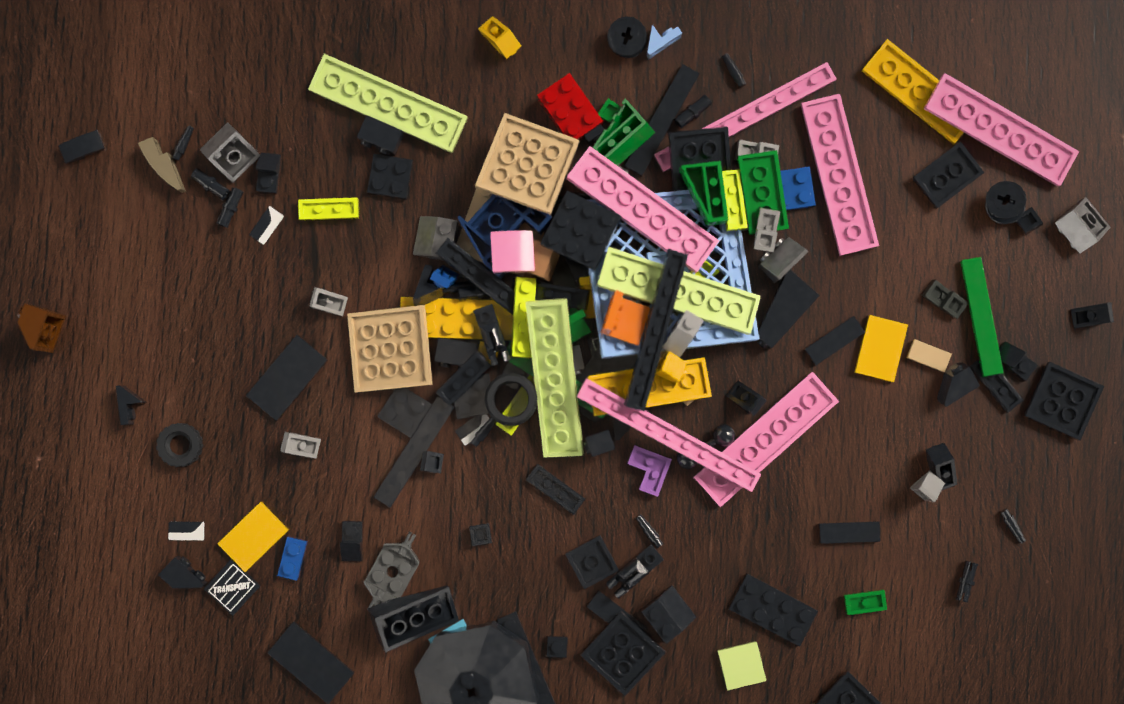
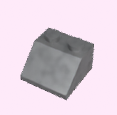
[200,122,260,183]
[1055,197,1111,253]
[413,216,459,261]
[758,237,808,283]

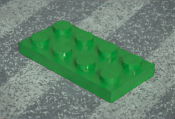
[737,150,789,235]

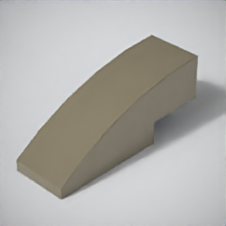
[138,137,186,193]

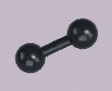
[677,424,735,469]

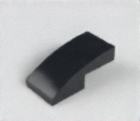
[58,130,105,164]

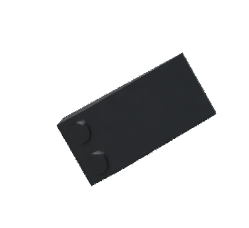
[368,585,459,652]

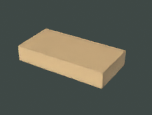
[907,339,952,372]

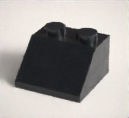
[641,585,696,644]

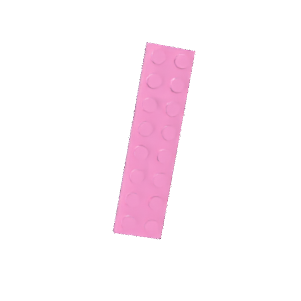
[924,73,1079,187]
[801,94,879,256]
[566,146,719,273]
[694,372,839,507]

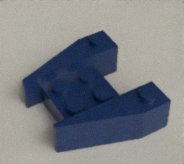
[457,194,553,280]

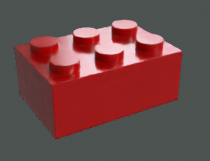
[537,73,603,142]

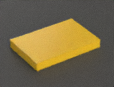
[854,315,908,382]
[218,502,289,572]

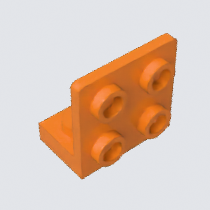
[600,290,650,345]

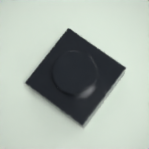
[584,124,604,145]
[1016,207,1043,235]
[420,451,444,474]
[469,523,492,546]
[547,636,568,658]

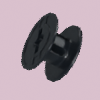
[607,16,647,58]
[985,181,1027,225]

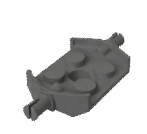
[363,531,420,610]

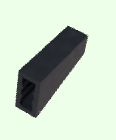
[756,269,820,350]

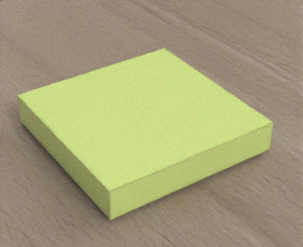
[717,641,766,690]

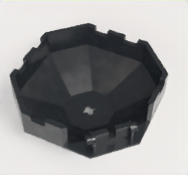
[414,621,540,704]

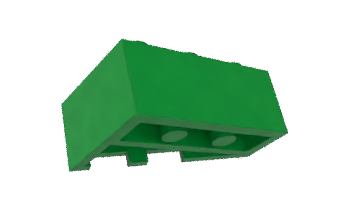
[593,98,655,166]
[679,161,729,226]

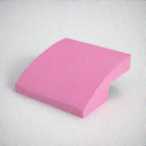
[491,231,535,273]

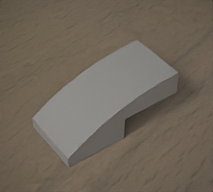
[734,140,779,161]
[754,208,780,252]

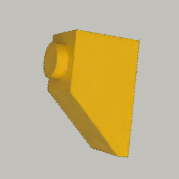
[478,16,521,59]
[655,352,688,383]

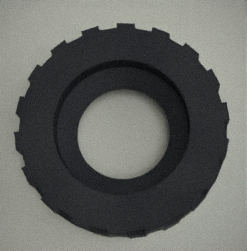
[156,423,203,467]

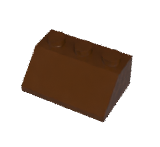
[18,303,66,353]

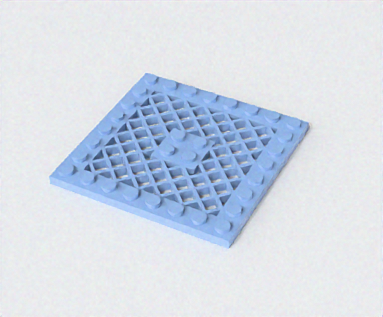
[588,190,759,358]

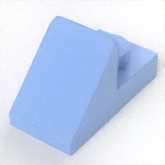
[647,25,682,59]

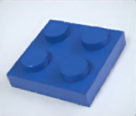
[780,167,816,210]

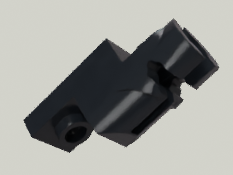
[473,304,511,366]
[606,544,664,599]

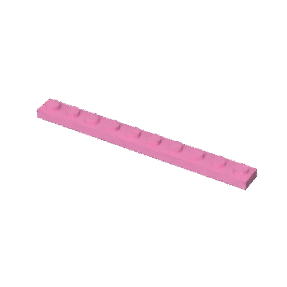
[654,62,836,172]
[576,379,761,492]

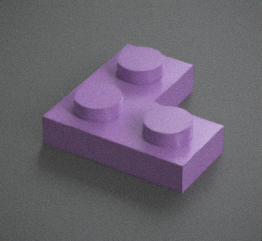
[627,445,672,497]

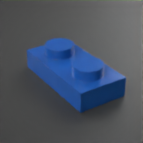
[430,265,459,288]
[277,536,307,580]

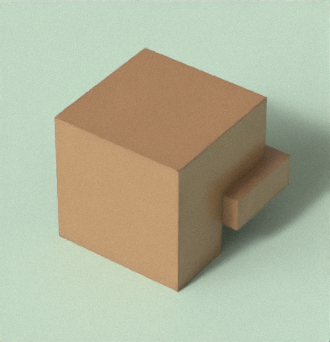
[524,239,560,282]

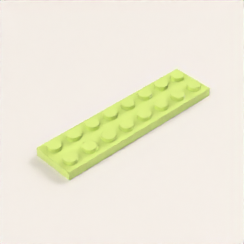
[308,54,468,153]
[597,247,761,335]
[526,299,584,457]

